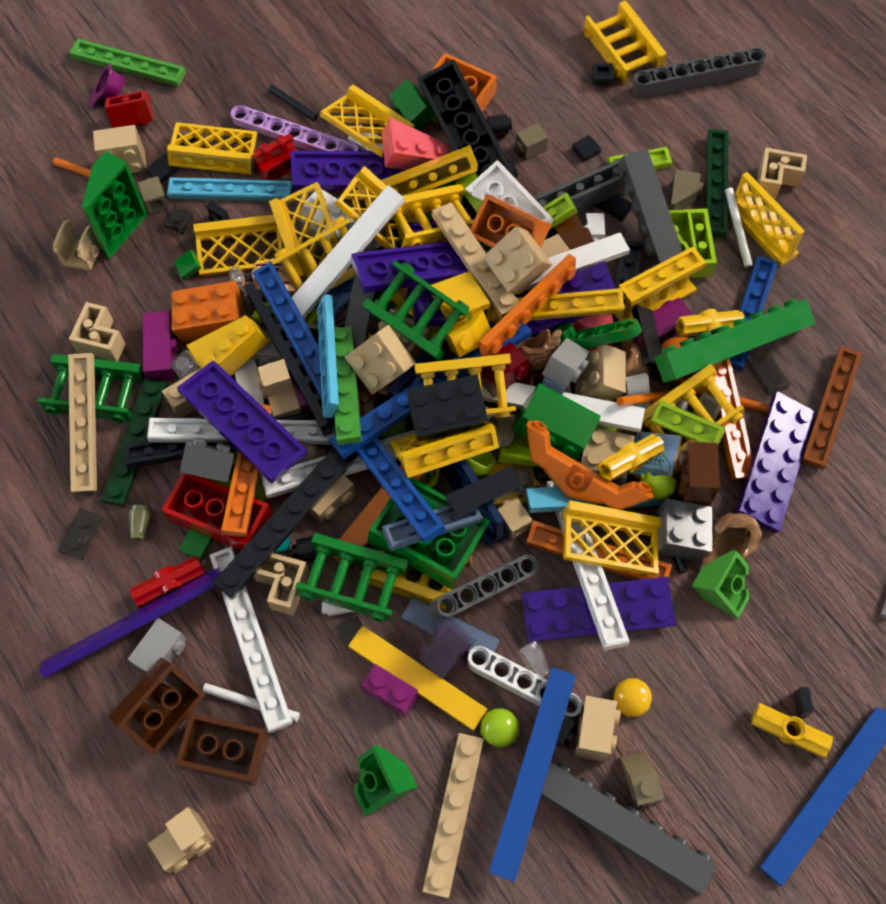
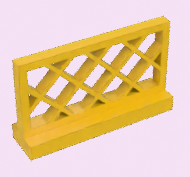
[320,85,415,158]
[167,122,257,175]
[335,166,419,249]
[728,172,805,267]
[269,182,340,283]
[193,215,283,277]
[390,423,499,478]
[561,500,661,576]

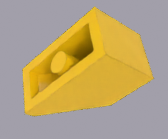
[445,309,491,357]

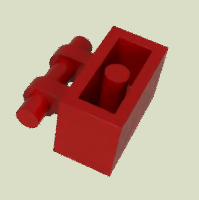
[105,90,153,128]
[252,133,298,180]

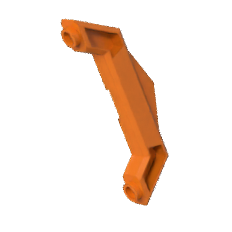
[527,420,654,510]

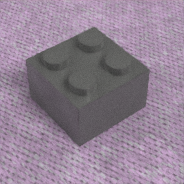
[180,438,235,482]
[656,499,712,561]

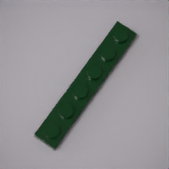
[705,129,729,237]
[101,378,168,508]

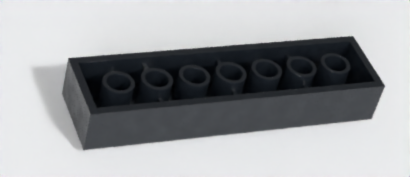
[417,59,518,181]

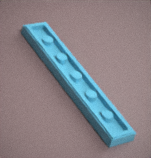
[167,177,293,202]
[317,294,339,418]
[525,482,668,513]

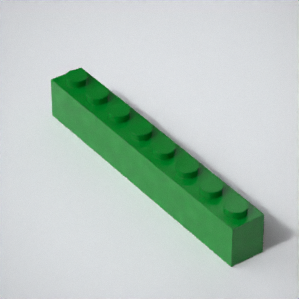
[654,298,816,383]

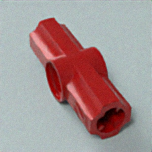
[129,556,205,609]

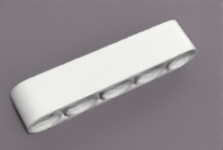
[467,646,582,720]

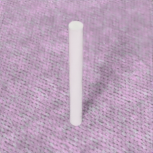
[725,188,753,268]
[202,683,300,723]

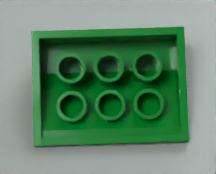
[82,151,148,260]
[367,477,490,590]

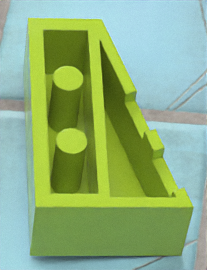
[669,208,717,278]

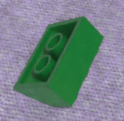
[512,383,601,460]

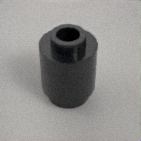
[485,114,512,136]
[292,536,317,562]

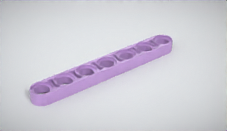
[231,105,358,151]

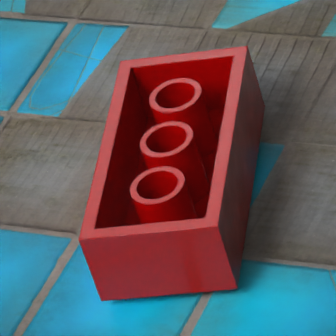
[161,473,272,551]

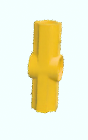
[676,309,744,337]
[598,434,665,481]
[750,703,833,759]

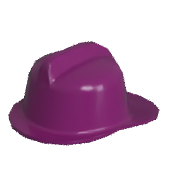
[88,63,125,107]

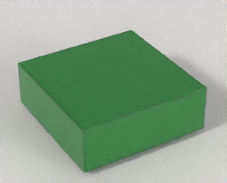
[174,249,202,280]
[179,529,212,561]

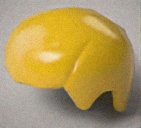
[613,678,652,717]

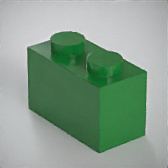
[390,79,434,130]

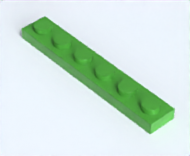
[69,39,186,87]
[334,326,362,445]

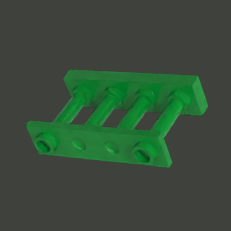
[362,261,472,361]
[38,354,145,423]
[295,533,409,623]

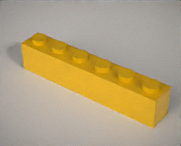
[351,145,478,214]

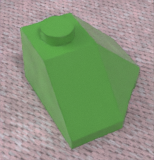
[692,550,749,619]

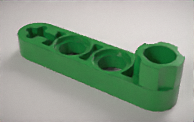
[553,318,642,349]

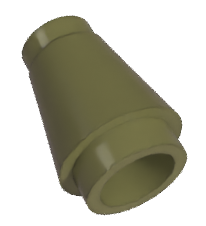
[128,505,152,540]

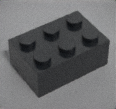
[406,374,489,442]

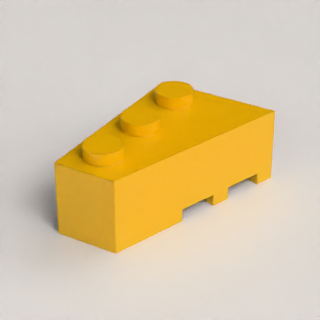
[187,315,270,376]

